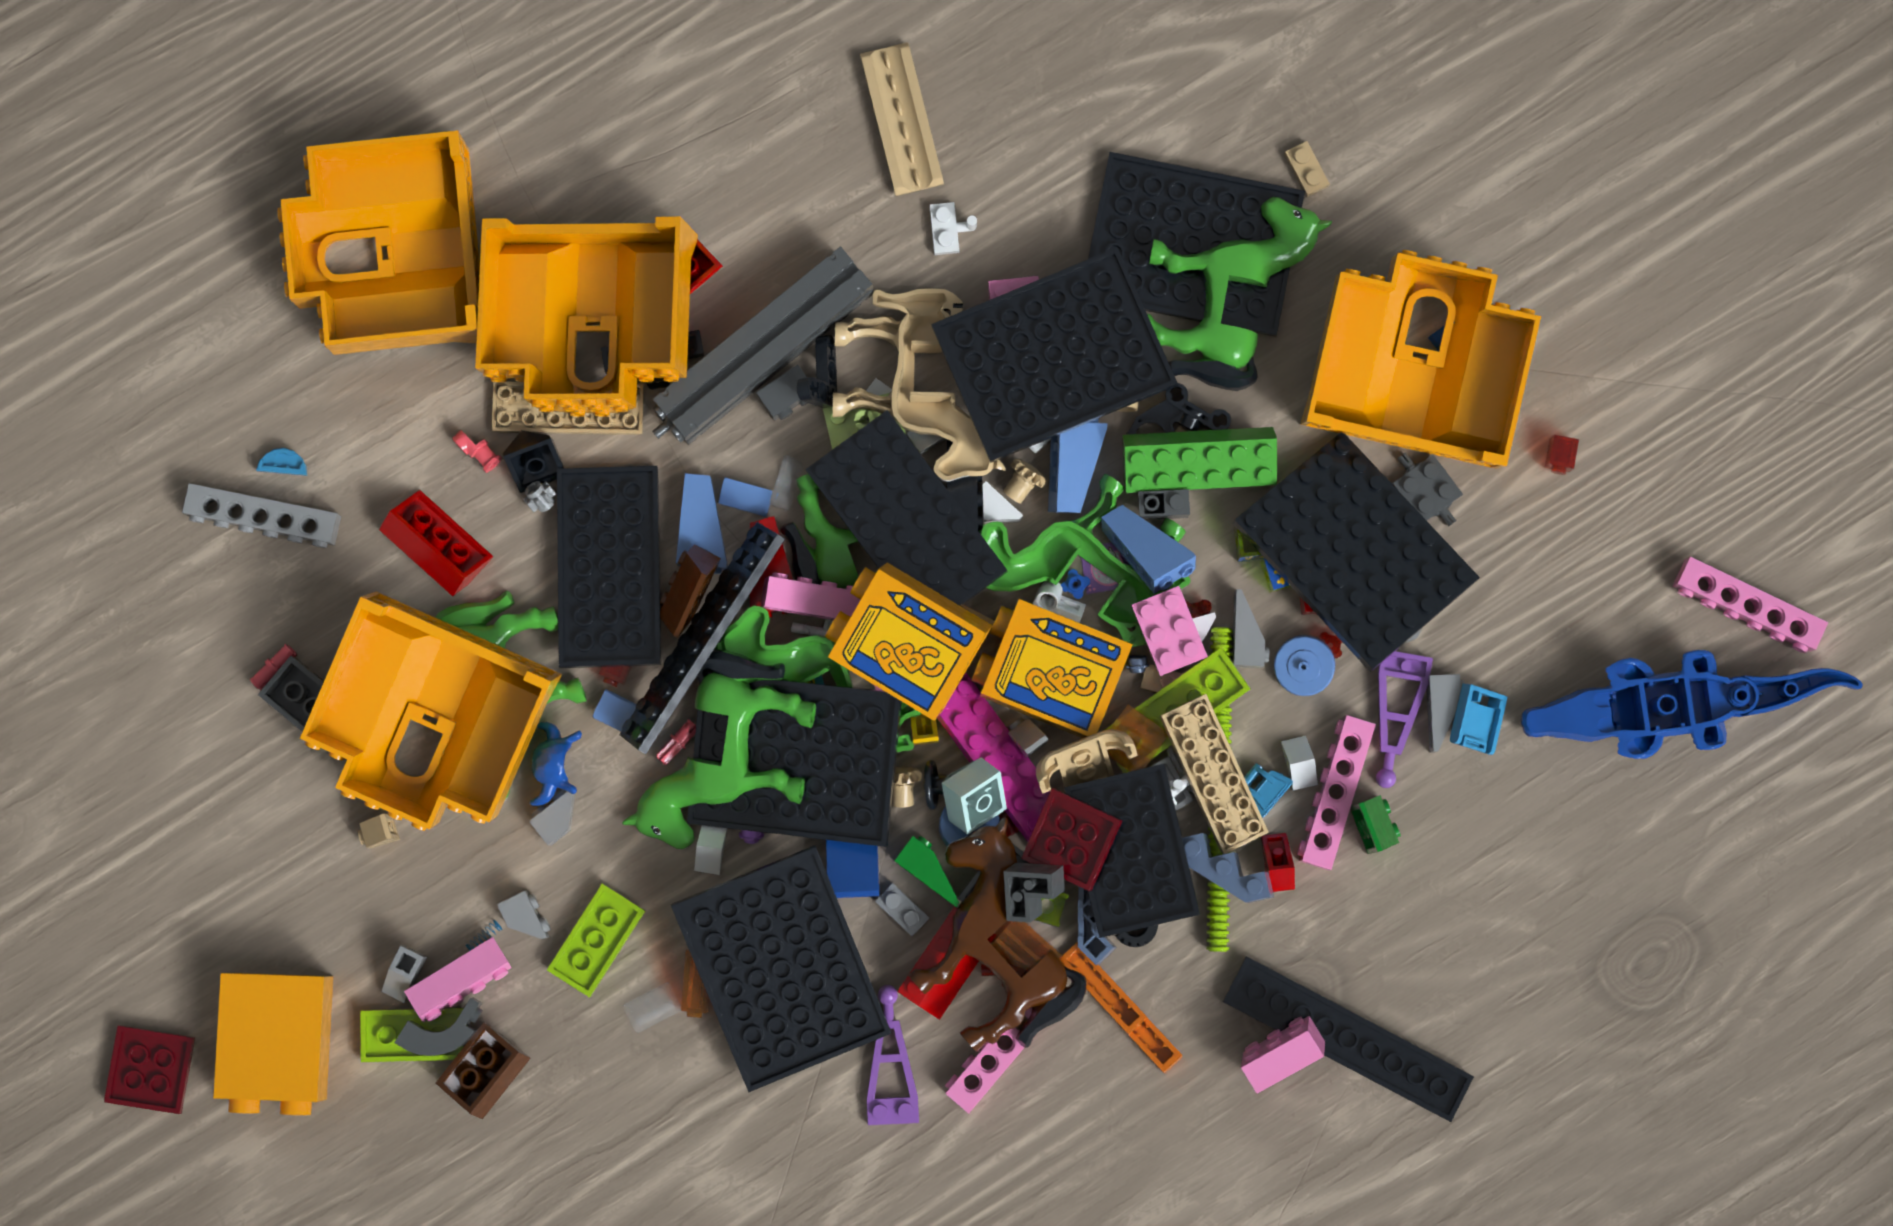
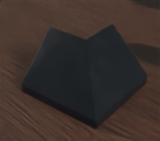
[502,430,564,493]

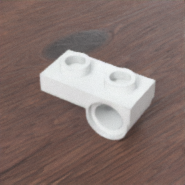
[1033,581,1086,623]

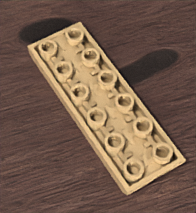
[860,42,944,196]
[492,382,644,435]
[1160,694,1269,854]

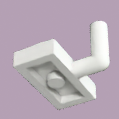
[930,202,977,255]

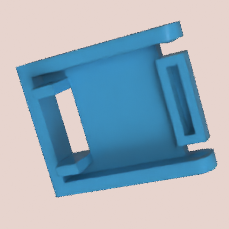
[1450,683,1508,755]

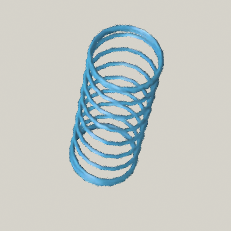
[465,920,503,951]

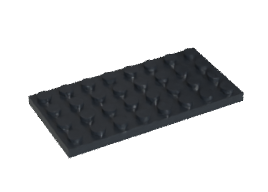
[805,410,1008,606]
[557,466,661,668]

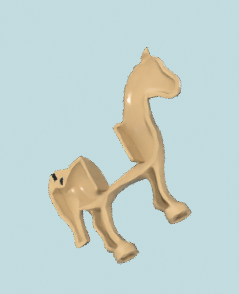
[832,289,1006,482]

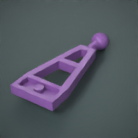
[1376,651,1433,788]
[867,985,919,1125]

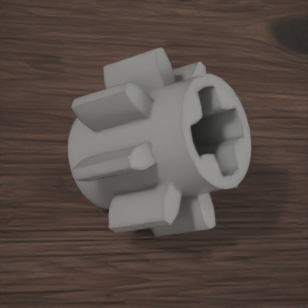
[523,481,556,512]

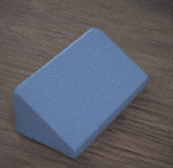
[718,477,773,517]
[593,689,636,731]

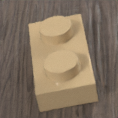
[1284,141,1330,197]

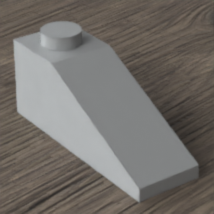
[1232,589,1269,668]
[1426,674,1465,753]
[1008,718,1048,758]

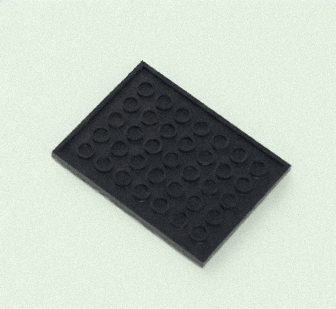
[1088,152,1305,337]
[931,247,1178,463]
[1233,432,1480,672]
[687,672,902,847]
[671,845,892,1093]

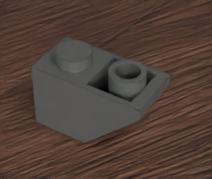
[1138,489,1190,519]

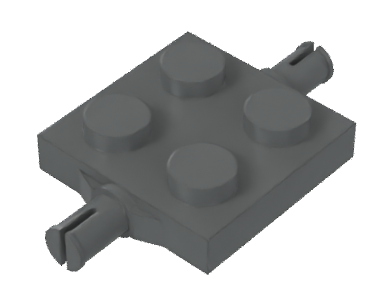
[1392,452,1463,527]

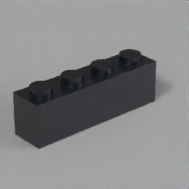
[947,440,983,531]

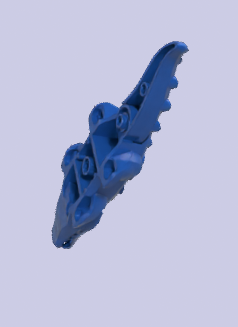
[1521,650,1863,759]

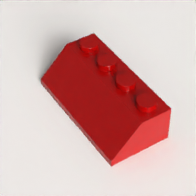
[379,490,493,597]
[897,906,996,1020]

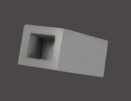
[529,790,575,846]
[497,891,551,939]
[381,946,428,1003]

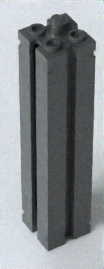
[652,246,873,445]

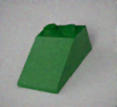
[1350,795,1401,854]
[895,836,959,907]

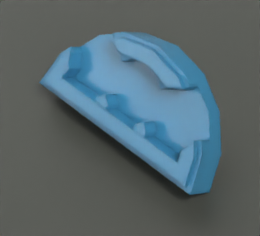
[256,448,308,476]

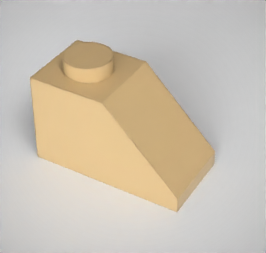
[358,813,400,849]

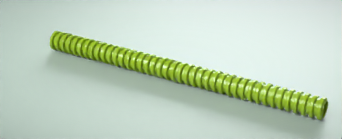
[1206,627,1233,952]

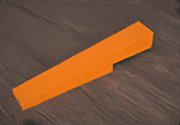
[1060,942,1183,1074]

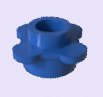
[1061,569,1090,599]

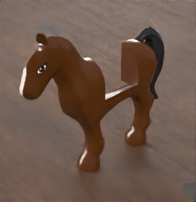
[908,817,1087,1052]

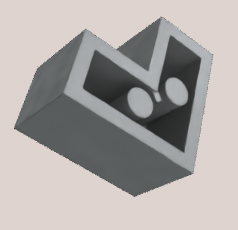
[1004,863,1065,923]

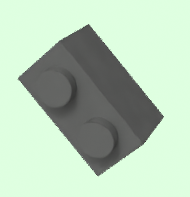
[756,365,808,421]

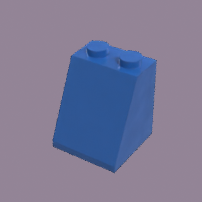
[826,840,880,898]

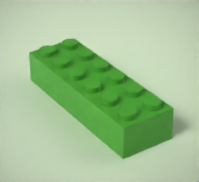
[1122,427,1277,493]

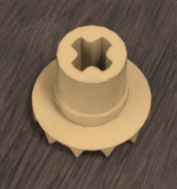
[1003,459,1047,504]
[892,766,922,808]

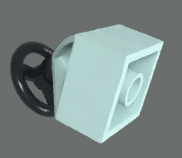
[924,757,1007,835]

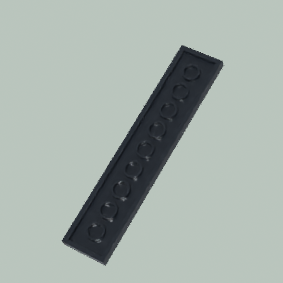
[619,522,785,754]
[1223,956,1474,1122]

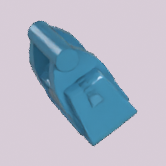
[1244,763,1293,818]

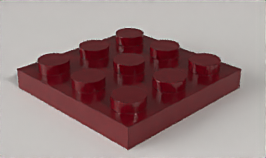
[1021,788,1123,891]
[104,1025,195,1114]

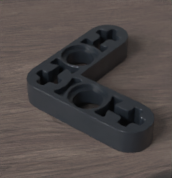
[797,335,837,408]

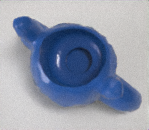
[529,722,582,806]

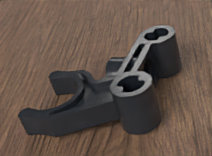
[1126,383,1231,435]

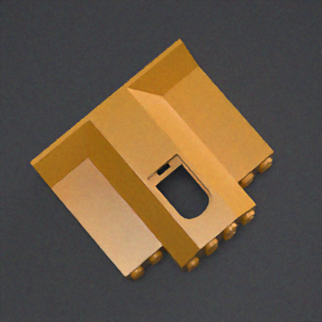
[277,130,480,355]
[475,216,698,417]
[1300,250,1541,469]
[300,591,562,831]

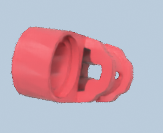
[452,430,502,473]

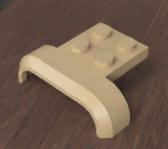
[1036,729,1138,794]

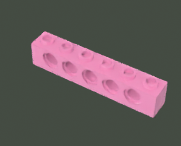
[1672,557,1828,653]
[1297,715,1376,871]
[945,1007,1033,1114]

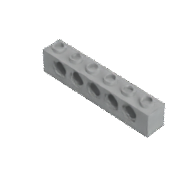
[182,483,341,548]

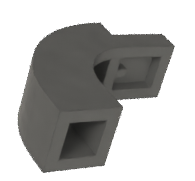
[394,997,483,1056]

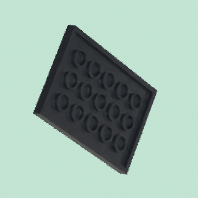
[1064,764,1201,938]

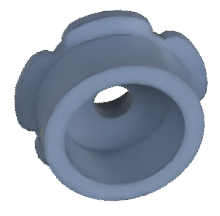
[1124,655,1149,673]

